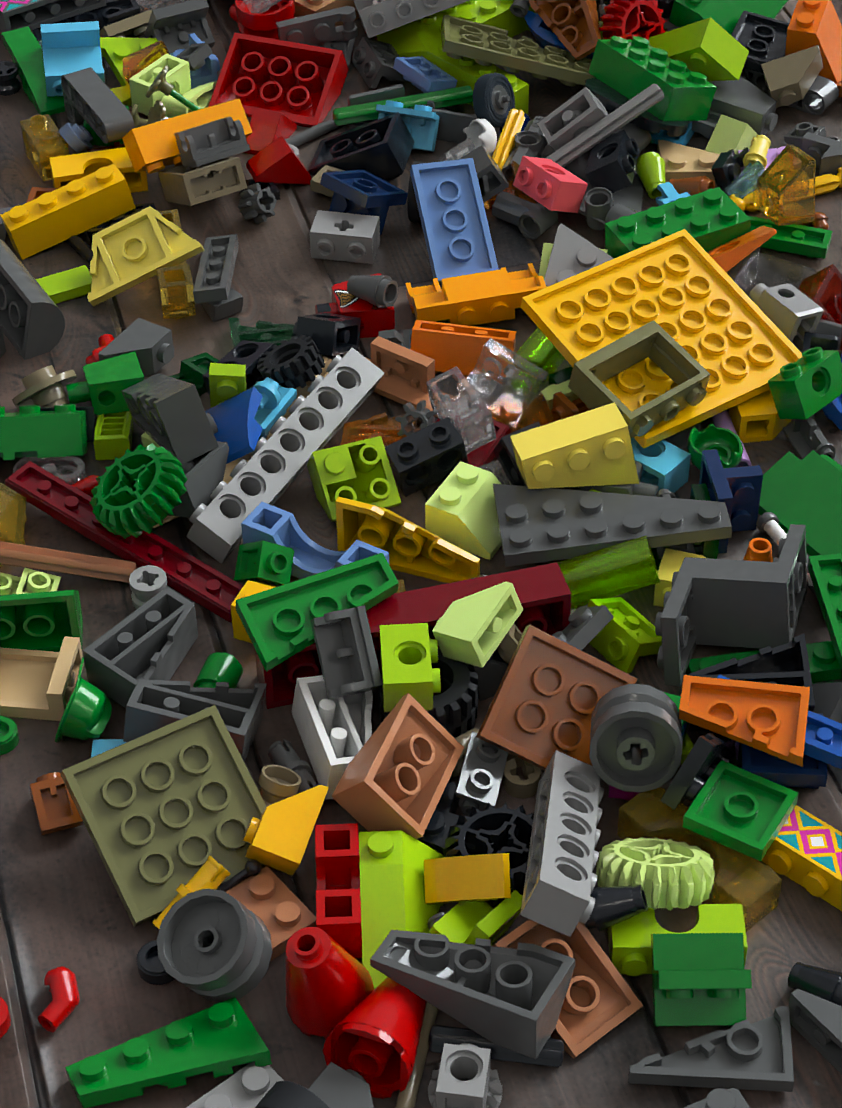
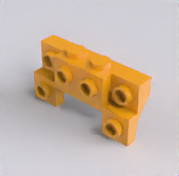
[405,263,547,326]

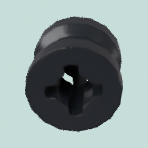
[0,61,21,96]

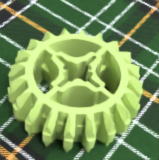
[596,837,715,911]

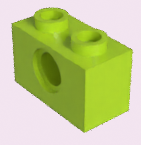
[379,623,441,712]

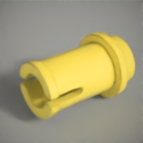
[743,135,771,174]

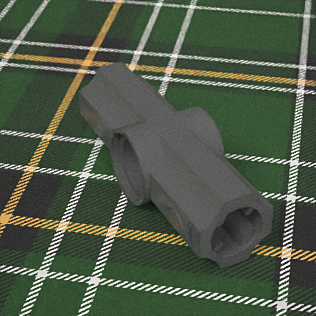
[502,116,548,186]

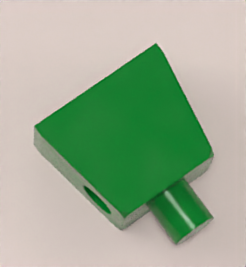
[66,351,145,415]

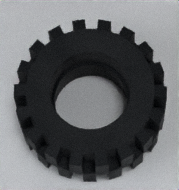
[378,648,478,738]

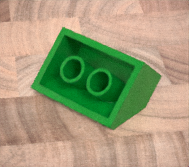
[0,590,83,652]

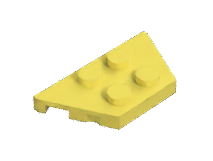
[88,206,204,307]

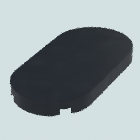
[584,78,689,137]

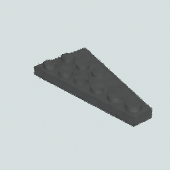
[493,484,732,567]

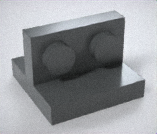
[144,0,215,54]

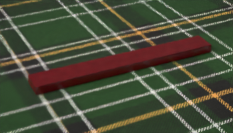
[5,461,243,623]

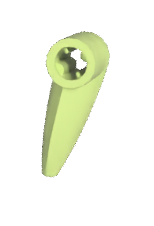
[161,81,217,118]

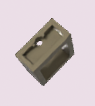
[158,157,247,206]

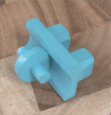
[253,377,297,441]

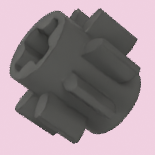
[238,183,277,224]
[395,400,438,436]

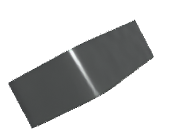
[61,67,135,144]

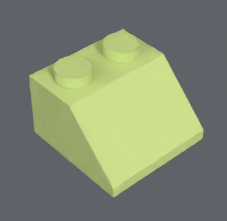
[425,461,502,560]

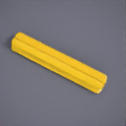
[492,108,525,171]

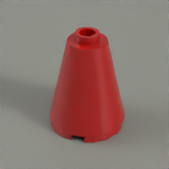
[286,927,374,1040]
[323,977,427,1099]

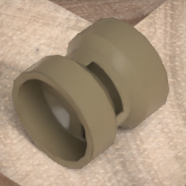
[258,765,302,806]

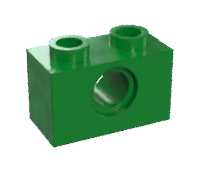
[768,347,842,420]

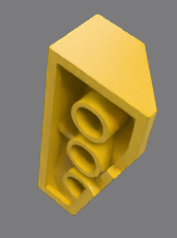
[335,497,480,583]

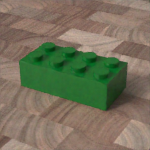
[588,36,717,122]
[605,187,751,258]

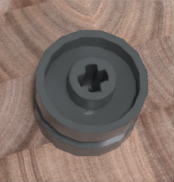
[590,684,682,792]
[157,888,273,1002]

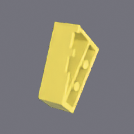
[510,402,639,489]

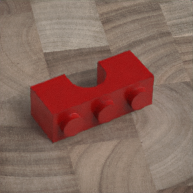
[315,823,362,958]

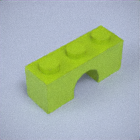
[607,904,748,976]

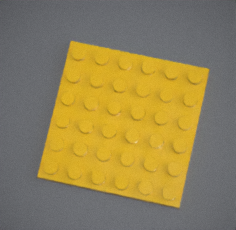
[520,229,802,449]

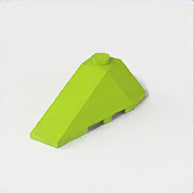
[359,830,444,989]

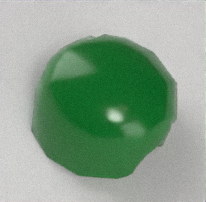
[687,424,743,470]

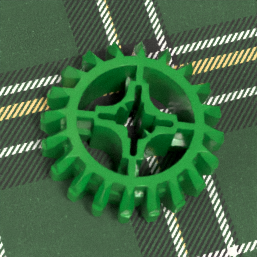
[90,443,188,539]

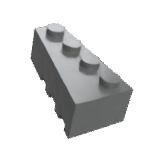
[121,373,219,465]

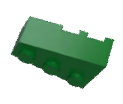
[0,404,88,460]

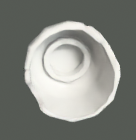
[457,119,497,159]

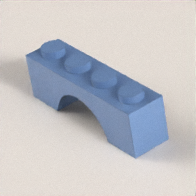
[241,502,389,579]

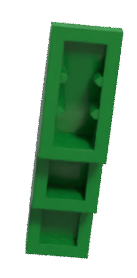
[1,26,65,117]

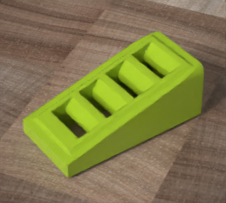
[94,411,133,460]

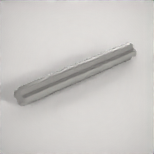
[546,84,664,168]

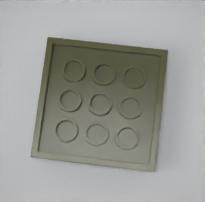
[61,705,267,927]

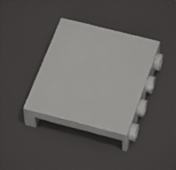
[353,0,469,38]

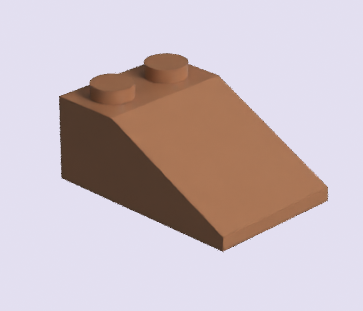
[331,693,464,839]
[493,919,643,1059]

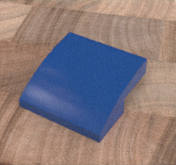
[205,387,263,464]

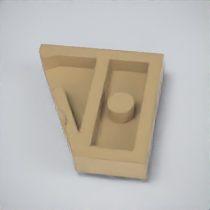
[657,140,720,182]

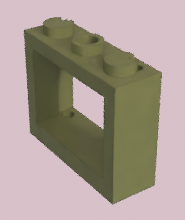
[568,320,711,439]

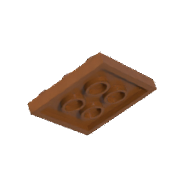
[476,625,637,771]

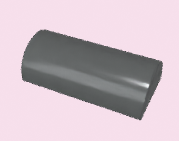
[0,239,65,360]

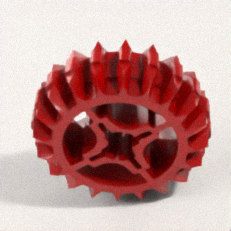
[599,0,667,40]

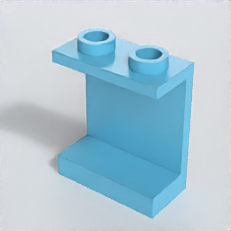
[40,21,105,97]

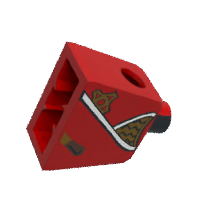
[315,273,395,338]

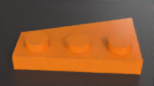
[679,675,810,767]

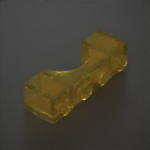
[155,209,196,319]
[617,787,782,932]

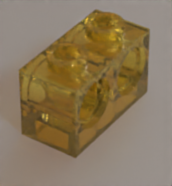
[20,114,69,182]

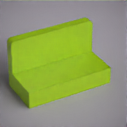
[429,890,523,946]

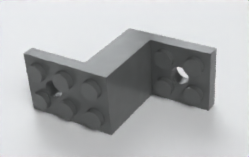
[655,524,808,686]

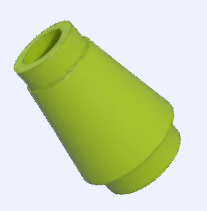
[636,152,666,199]

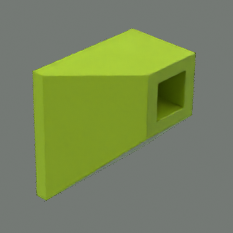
[307,436,401,522]

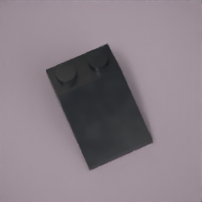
[308,112,415,180]

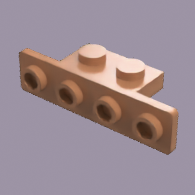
[365,336,462,418]

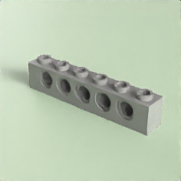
[520,750,604,937]

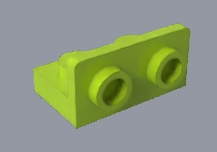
[587,597,662,674]

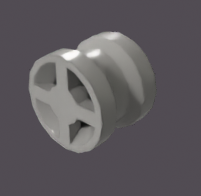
[129,565,167,609]

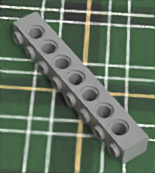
[186,348,385,563]

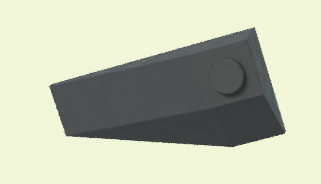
[370,930,575,1060]

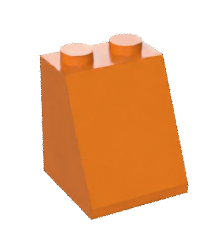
[785,0,842,83]

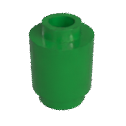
[193,652,243,689]

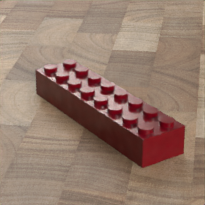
[255,562,571,709]

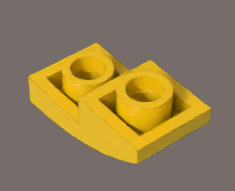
[424,853,511,904]

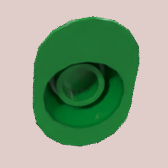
[55,657,112,743]

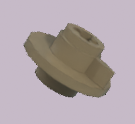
[12,365,77,411]

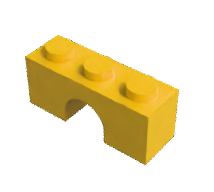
[49,147,148,193]

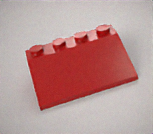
[208,32,349,128]

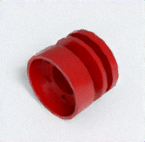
[234,0,295,40]

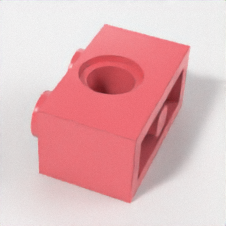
[513,156,588,213]

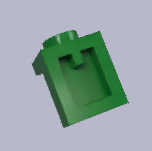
[234,540,294,585]

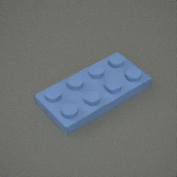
[410,158,499,286]

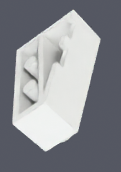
[291,675,373,800]

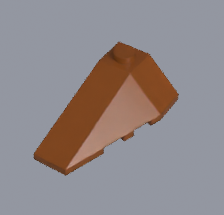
[529,0,601,61]

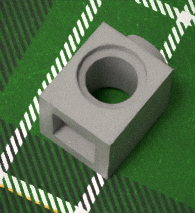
[436,1043,491,1108]

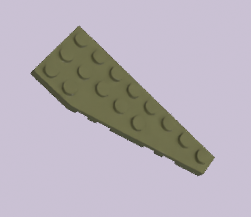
[441,15,595,86]

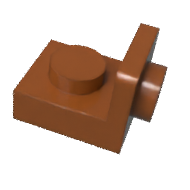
[30,772,83,835]

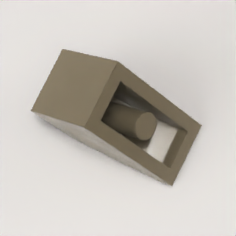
[761,45,823,108]

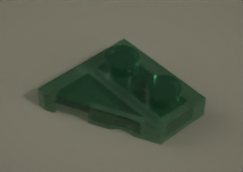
[228,317,294,348]

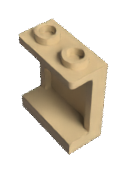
[0,636,84,721]

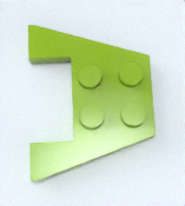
[100,37,166,107]

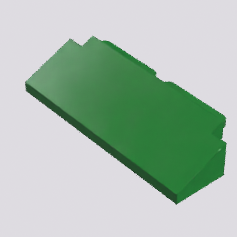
[758,450,842,556]

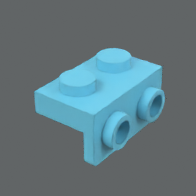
[376,100,440,152]

